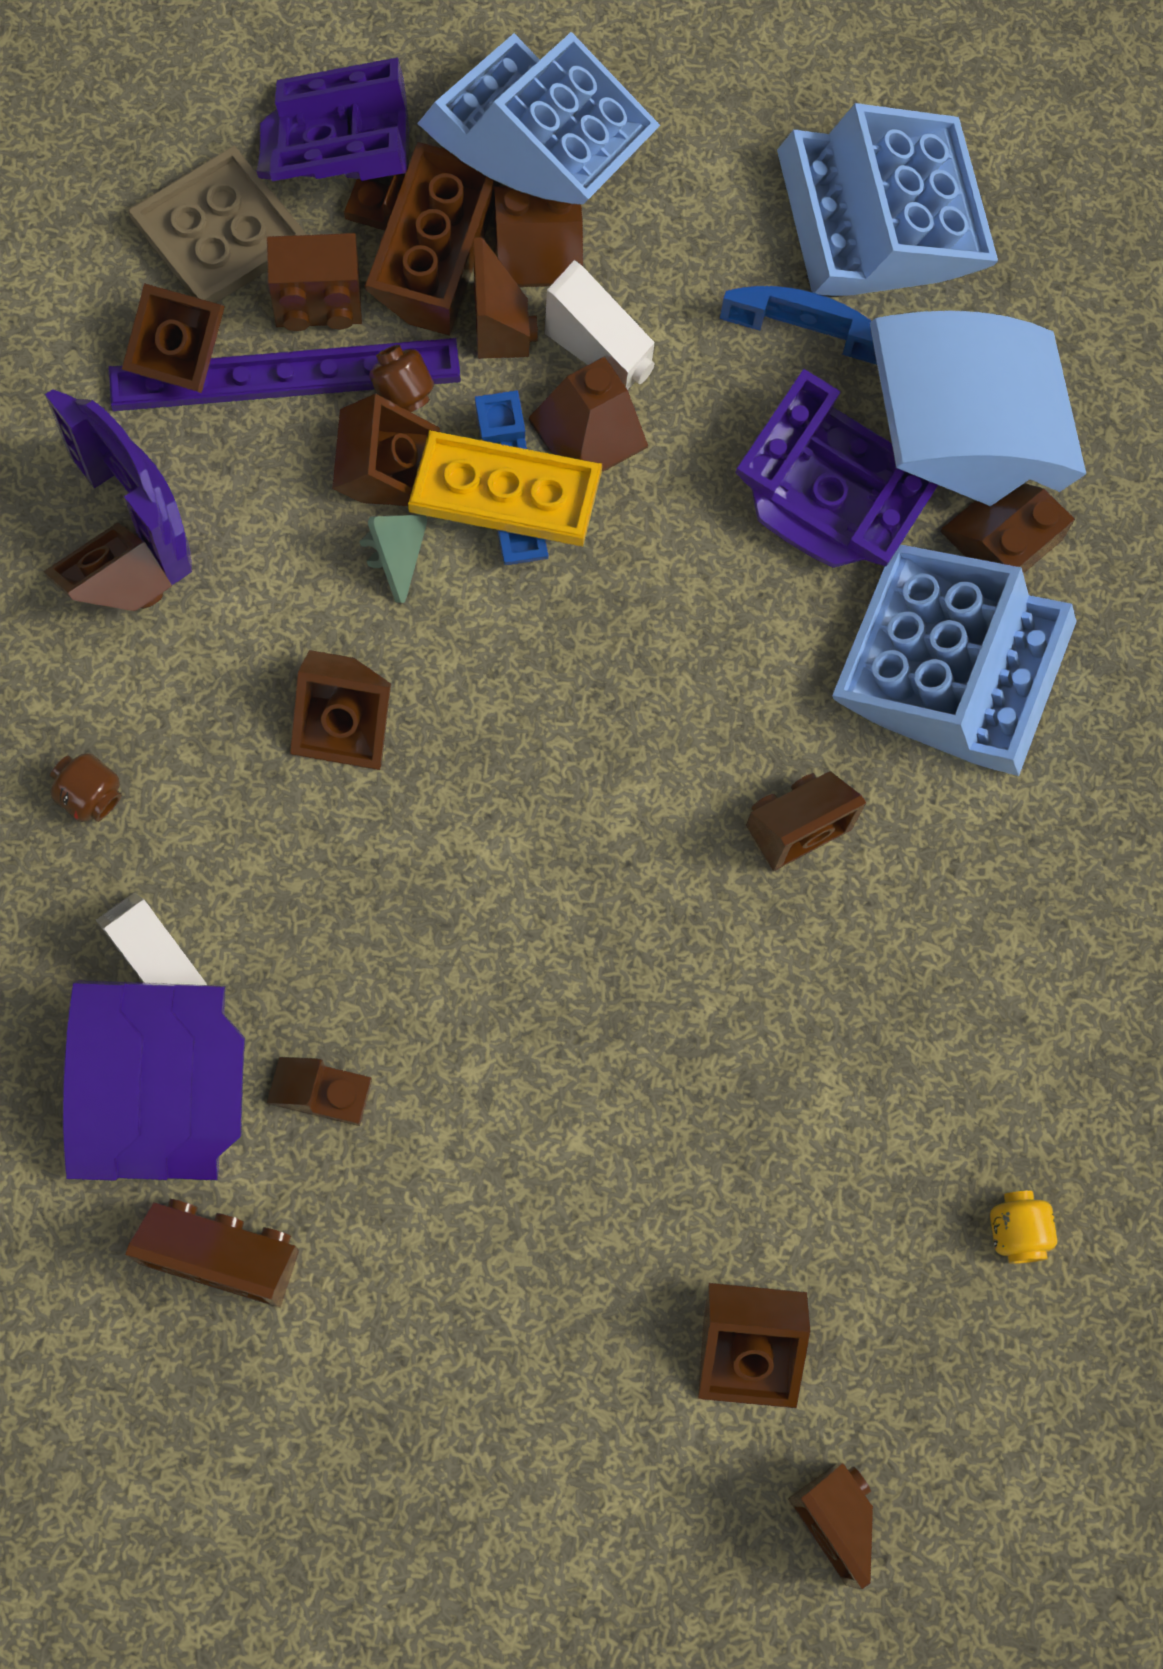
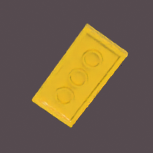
[408,430,602,547]

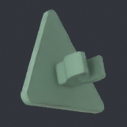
[360,515,427,603]

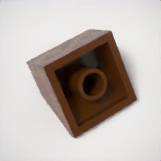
[494,186,583,287]
[332,393,440,506]
[940,483,1075,574]
[746,771,866,872]
[698,1283,811,1408]

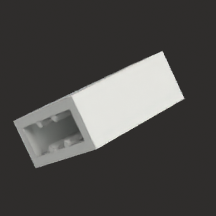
[545,260,655,390]
[96,893,207,985]

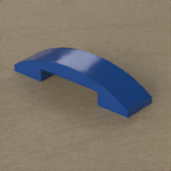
[720,286,877,365]
[474,390,549,566]

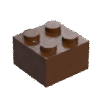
[267,233,362,331]

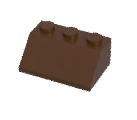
[125,1199,299,1308]

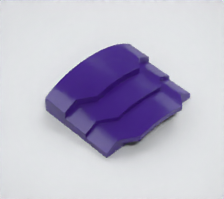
[256,57,410,181]
[735,369,938,568]
[45,389,192,585]
[63,980,245,1181]

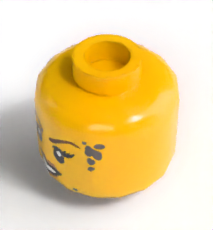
[990,1191,1057,1264]

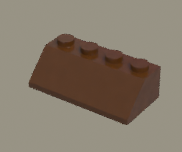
[365,142,499,336]

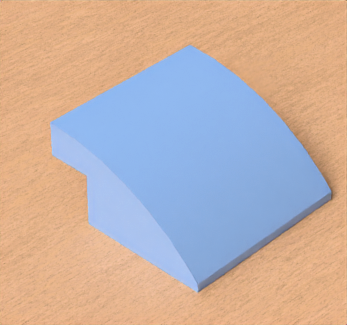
[417,32,660,204]
[777,103,998,296]
[870,311,1086,506]
[832,545,1076,776]

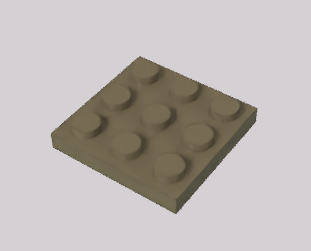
[128,145,307,303]

